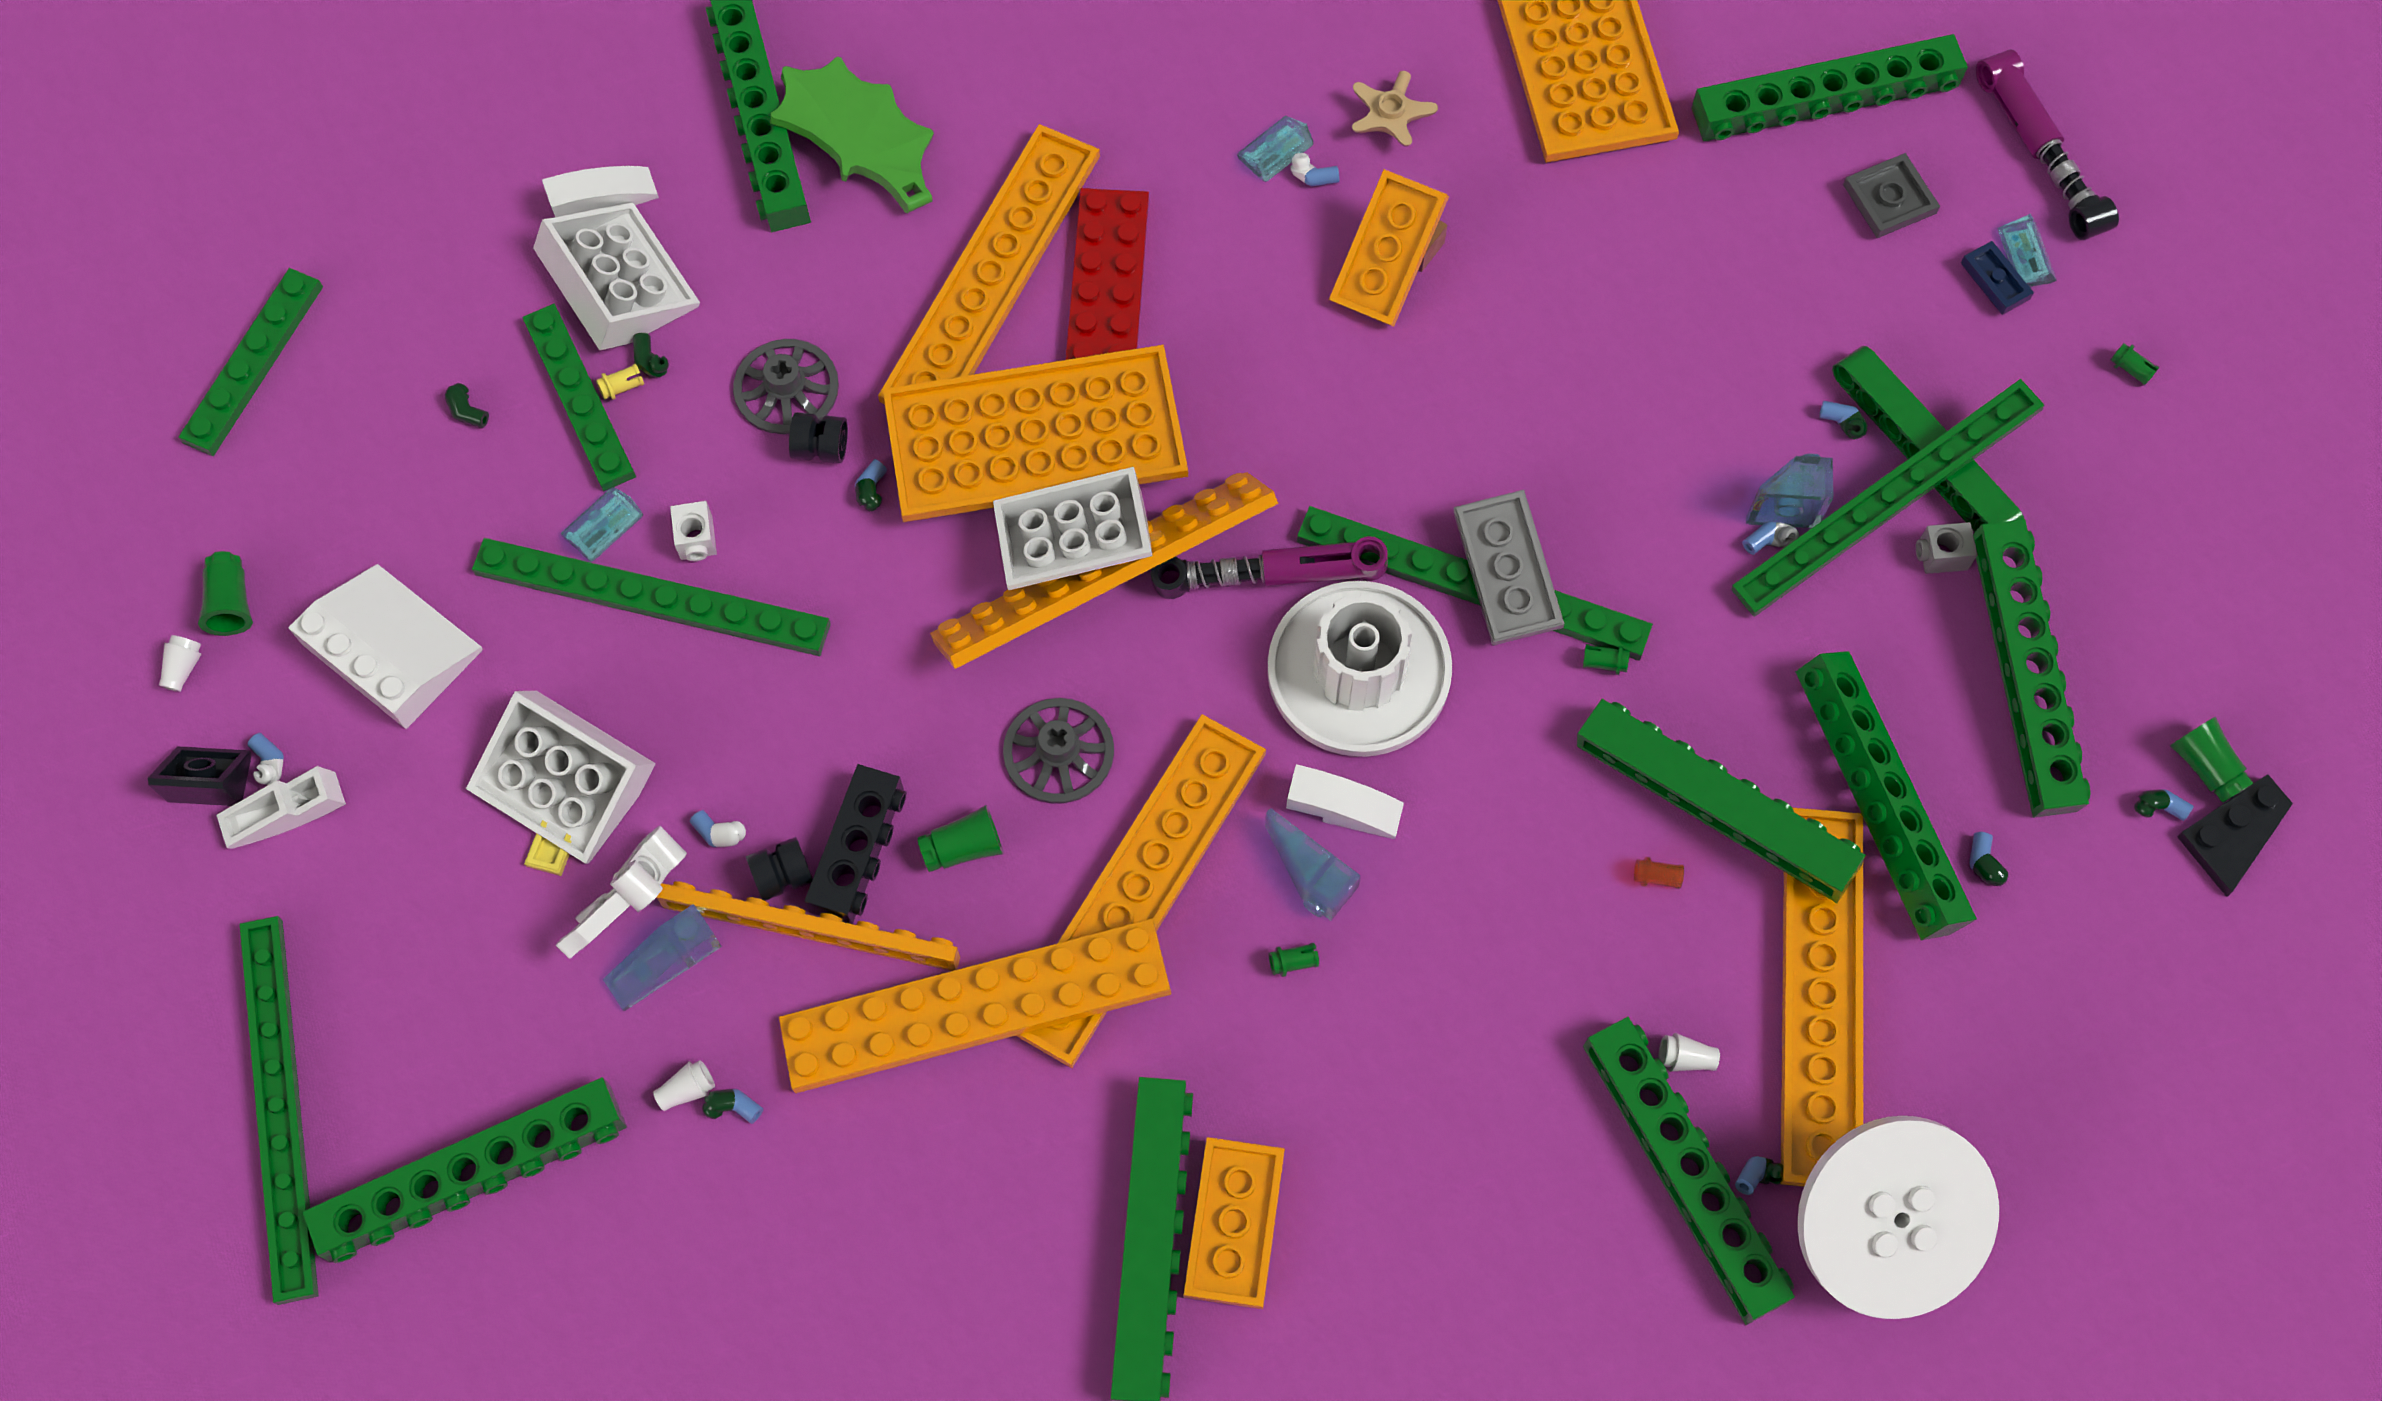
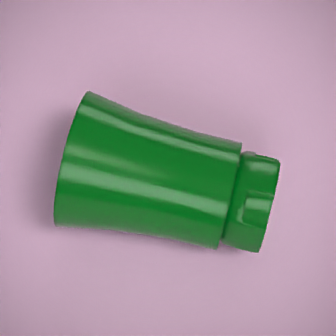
[198,551,253,636]
[2170,716,2253,803]
[917,805,1004,872]

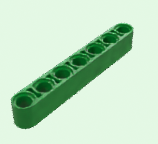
[1832,346,2024,532]

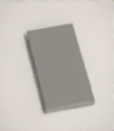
[1453,490,1564,646]

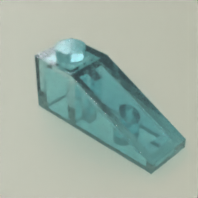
[1265,808,1361,921]
[603,904,722,1011]

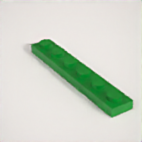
[178,268,323,457]
[522,303,636,492]

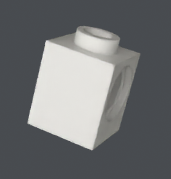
[670,501,717,561]

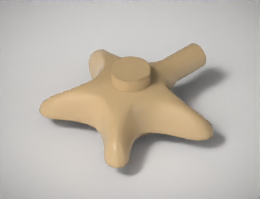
[1352,71,1438,146]

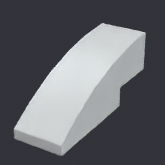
[542,166,659,217]
[1286,764,1404,839]
[217,766,346,849]

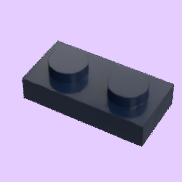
[1961,241,2034,315]

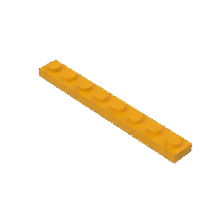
[656,881,960,971]

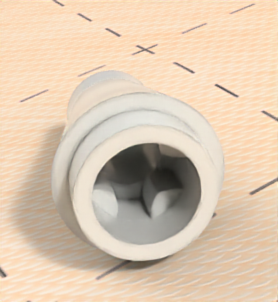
[158,635,202,692]
[1659,1033,1720,1072]
[653,1060,715,1111]

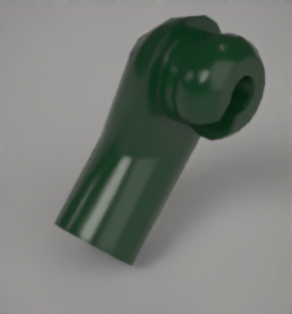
[633,333,669,378]
[445,383,489,428]

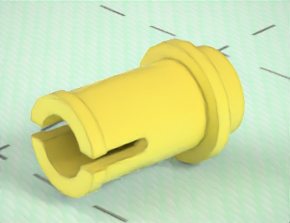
[596,364,644,400]

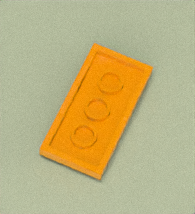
[1329,169,1449,327]
[1184,1137,1285,1309]

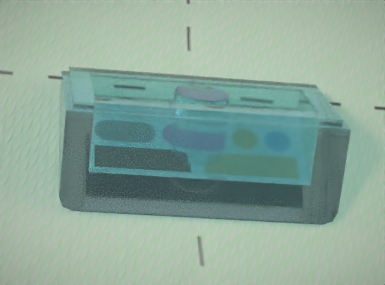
[1237,116,1314,182]
[1997,214,2057,287]
[561,486,643,561]

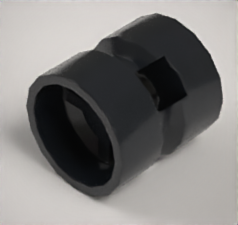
[789,412,848,463]
[746,837,813,901]

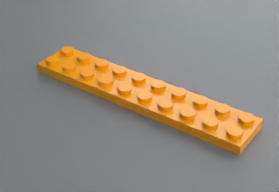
[878,124,1100,404]
[930,472,1278,669]
[1016,714,1266,1068]
[1781,808,1863,1186]
[779,918,1172,1094]

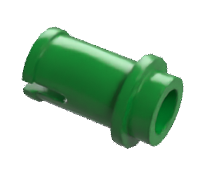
[2110,343,2159,386]
[1583,644,1630,675]
[1269,943,1319,977]

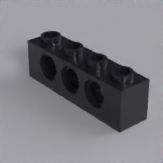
[804,764,907,924]

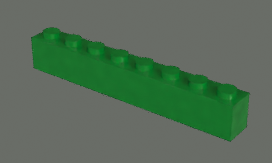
[1577,699,1866,903]
[1111,1077,1193,1401]

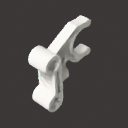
[555,826,687,959]

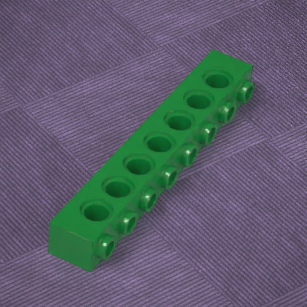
[705,0,811,233]
[1691,34,1968,142]
[1973,519,2091,818]
[1795,651,1977,941]
[1583,1016,1795,1325]
[302,1077,627,1263]

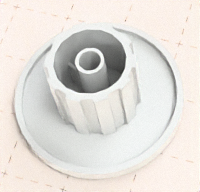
[1268,581,1452,757]
[1798,1116,1999,1319]

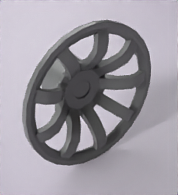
[733,339,839,434]
[1003,698,1114,803]

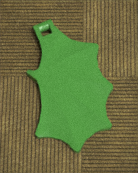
[770,56,934,213]

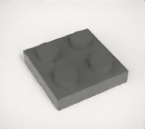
[1843,153,1940,238]

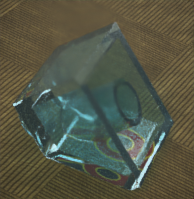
[1746,454,1834,528]

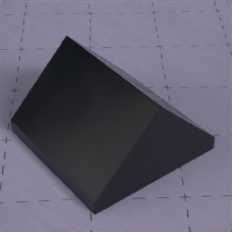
[147,746,251,806]

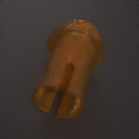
[1634,856,1684,889]

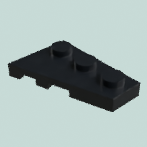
[2177,774,2293,897]

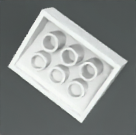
[533,202,700,350]
[993,467,1153,591]
[288,564,483,729]
[466,690,656,864]

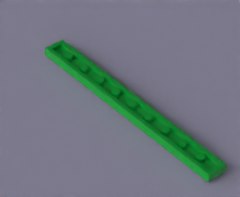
[1731,379,2045,617]
[1297,506,1653,661]
[472,538,831,656]
[240,916,319,1305]

